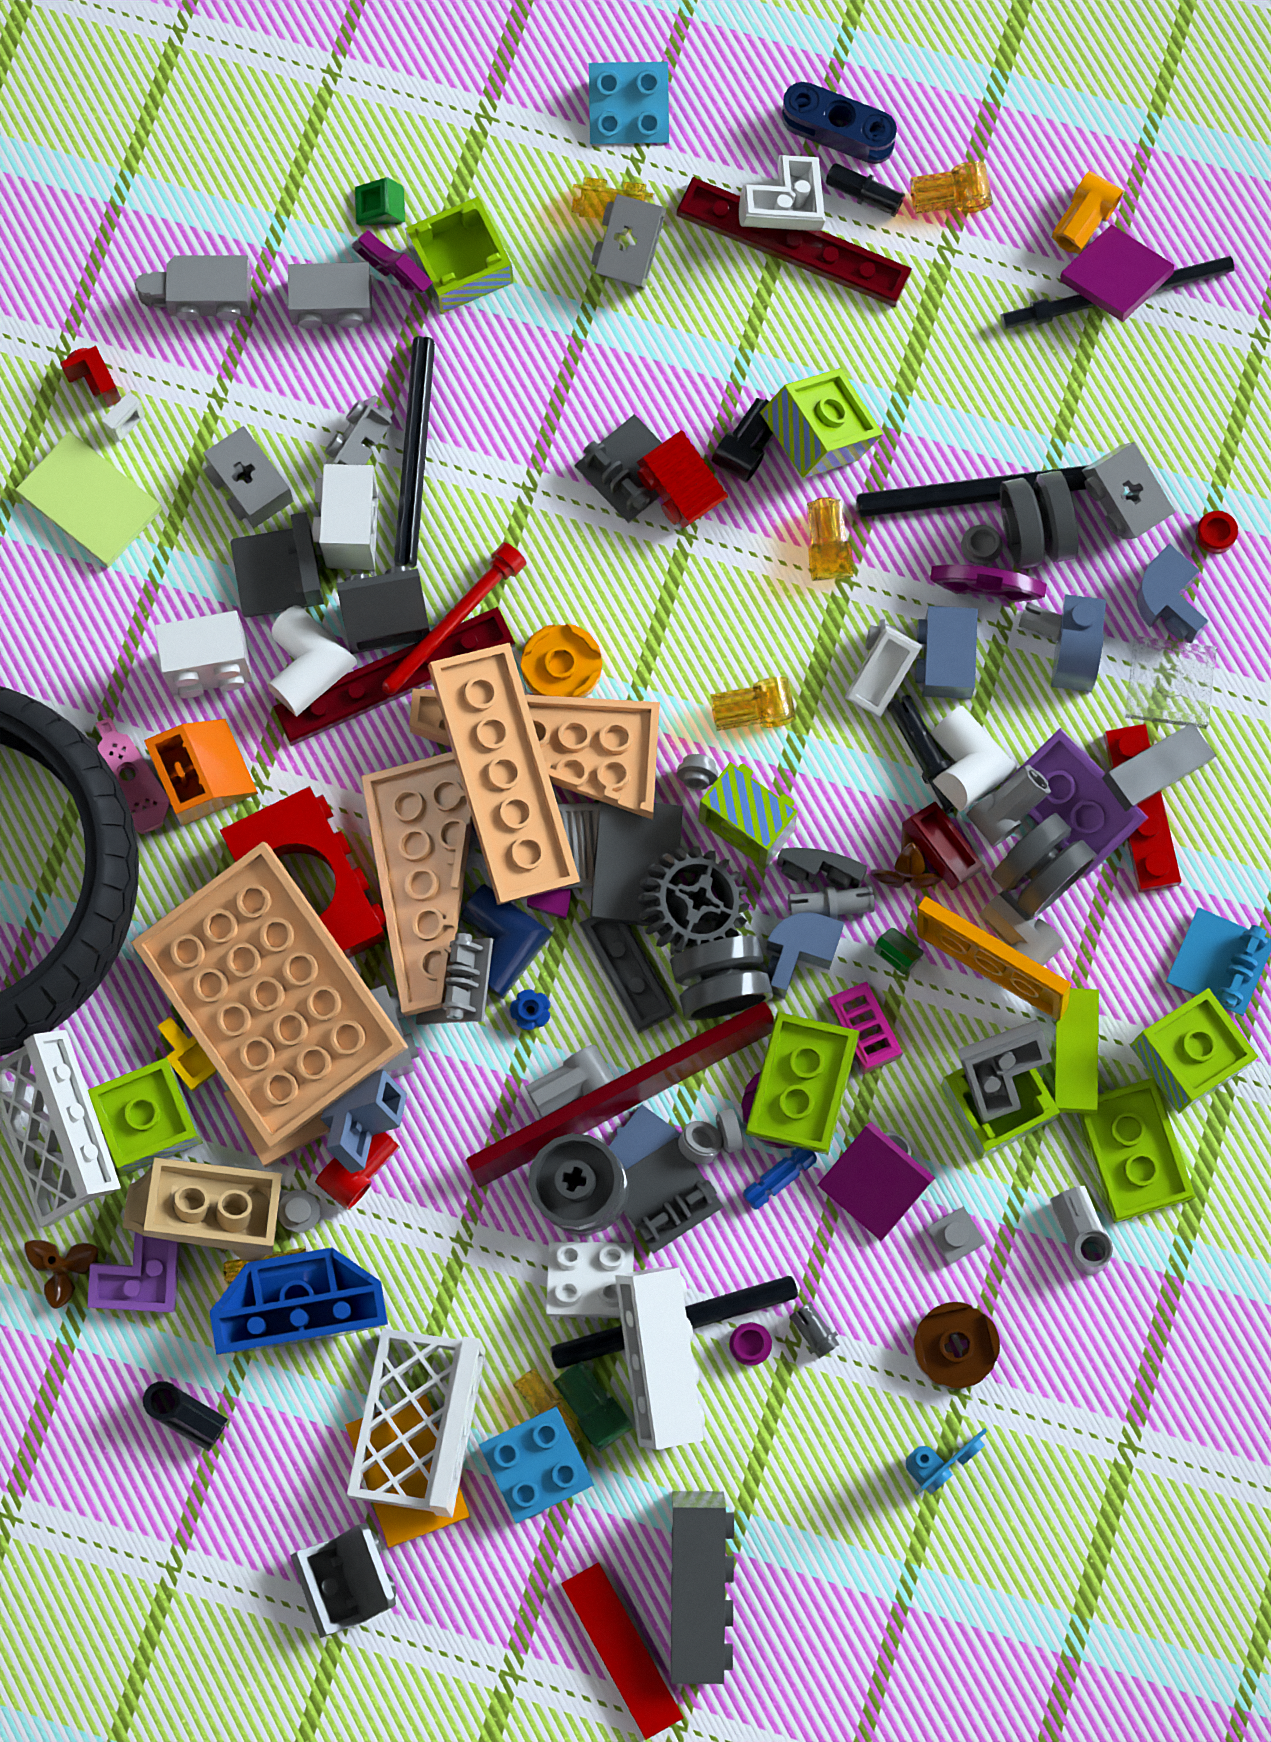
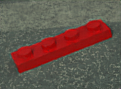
[1103,724,1182,893]

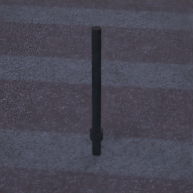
[1000,256,1234,330]

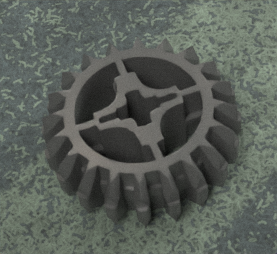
[636,846,750,956]

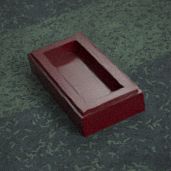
[902,801,986,890]

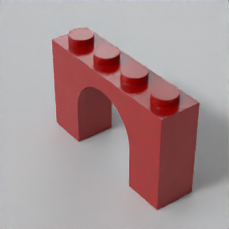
[220,786,387,959]

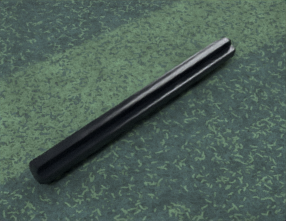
[394,336,435,569]
[856,465,1089,517]
[550,1276,798,1369]

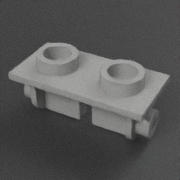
[323,395,393,467]

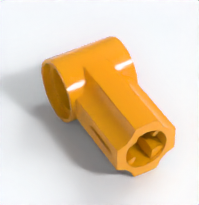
[1051,170,1124,254]

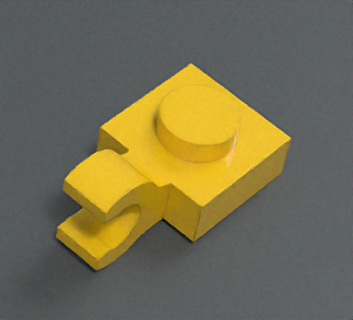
[157,1016,218,1092]

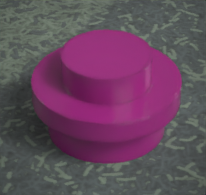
[729,1322,772,1366]

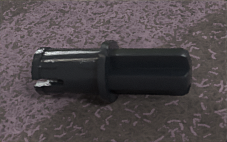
[825,163,905,217]

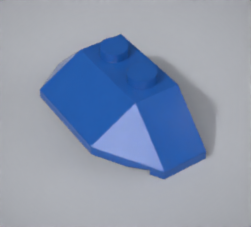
[209,1247,388,1355]

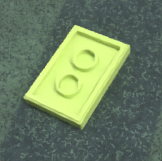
[15,430,162,568]

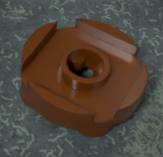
[913,1302,1000,1390]

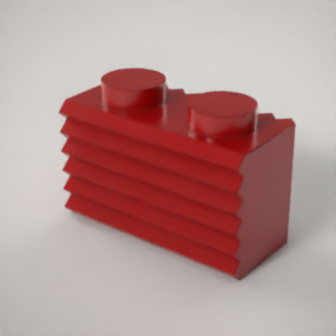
[636,430,728,529]

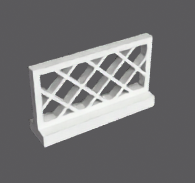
[0,1030,121,1228]
[347,1328,486,1518]

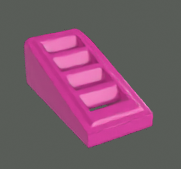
[828,981,903,1075]

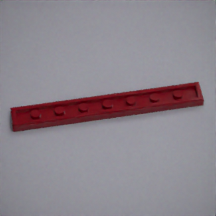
[466,1001,774,1188]

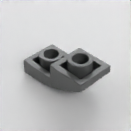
[777,847,868,889]

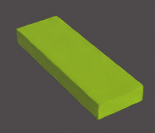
[1054,988,1099,1114]

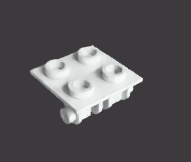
[546,1241,634,1321]

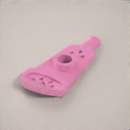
[95,717,170,834]

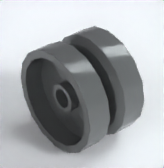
[1000,471,1079,570]
[991,813,1098,919]
[670,936,773,1021]
[528,1133,630,1235]

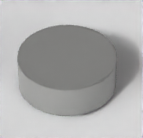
[716,1109,743,1153]
[678,1121,723,1164]

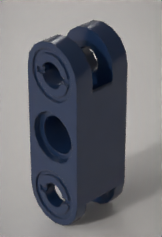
[782,82,897,164]

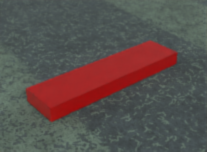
[561,1562,684,1740]

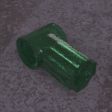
[552,1361,634,1453]

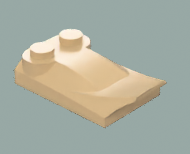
[122,1157,282,1261]

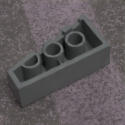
[671,1491,734,1684]

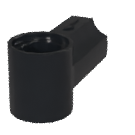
[711,398,775,483]
[143,1381,229,1452]

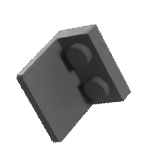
[230,512,324,618]

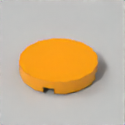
[521,624,603,698]

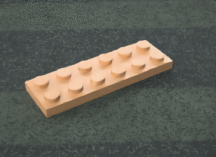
[428,643,580,905]

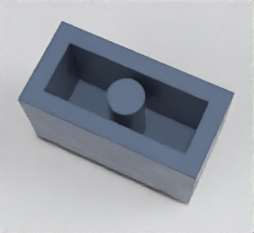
[915,606,978,699]

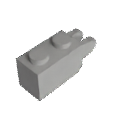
[134,255,252,321]

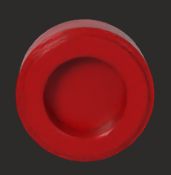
[1196,511,1238,554]

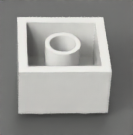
[313,464,379,570]
[154,610,253,698]

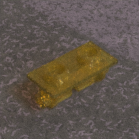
[571,177,655,219]

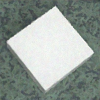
[102,391,145,443]

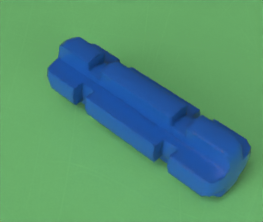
[743,1148,817,1210]

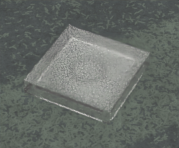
[1125,636,1217,729]

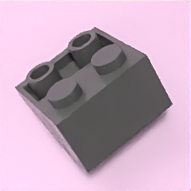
[336,566,430,654]

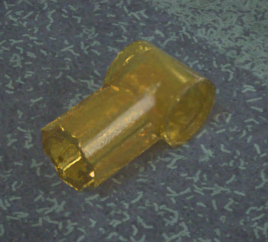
[910,161,993,214]
[806,497,854,582]
[710,677,796,731]

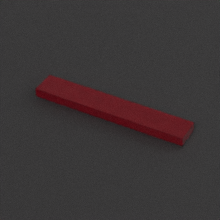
[676,177,912,307]
[273,607,515,746]

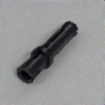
[887,695,958,814]

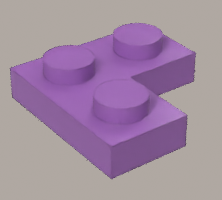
[87,1232,179,1312]

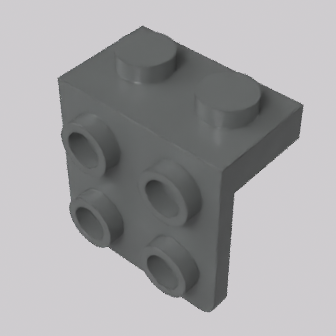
[290,1523,396,1638]

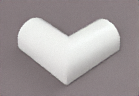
[739,155,825,231]
[267,605,358,717]
[930,706,1016,812]

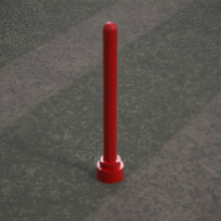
[382,542,527,695]

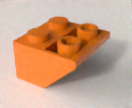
[144,719,258,826]

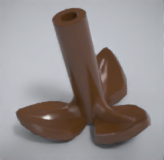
[871,820,943,889]
[24,1240,99,1309]

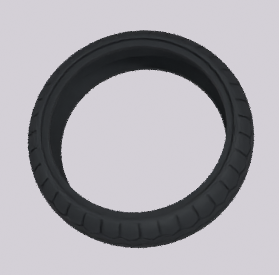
[0,686,139,1056]

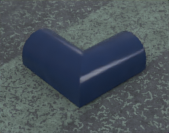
[460,884,552,1000]

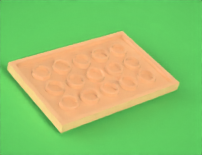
[131,842,408,1148]

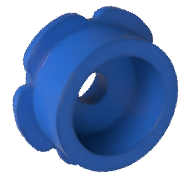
[509,989,551,1031]

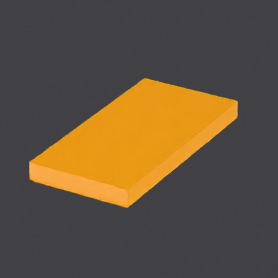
[917,896,1071,1020]

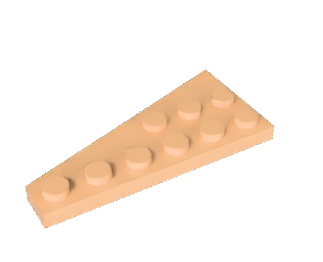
[409,688,660,820]
[361,751,473,1016]

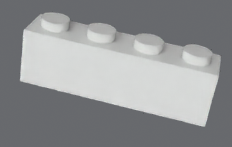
[615,1267,705,1450]

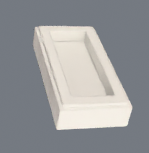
[844,625,922,718]

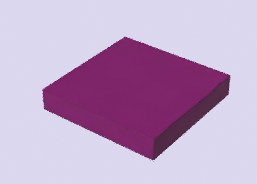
[1060,224,1174,322]
[817,1122,935,1241]

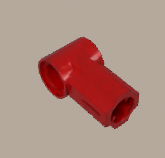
[315,1132,400,1210]

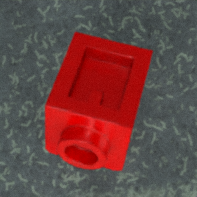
[60,346,122,407]

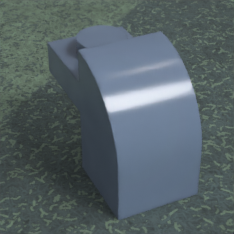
[1137,543,1208,644]
[1051,594,1106,692]
[766,912,845,998]
[321,1069,407,1173]

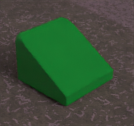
[355,177,405,226]
[874,928,924,975]

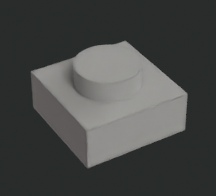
[926,1206,986,1266]

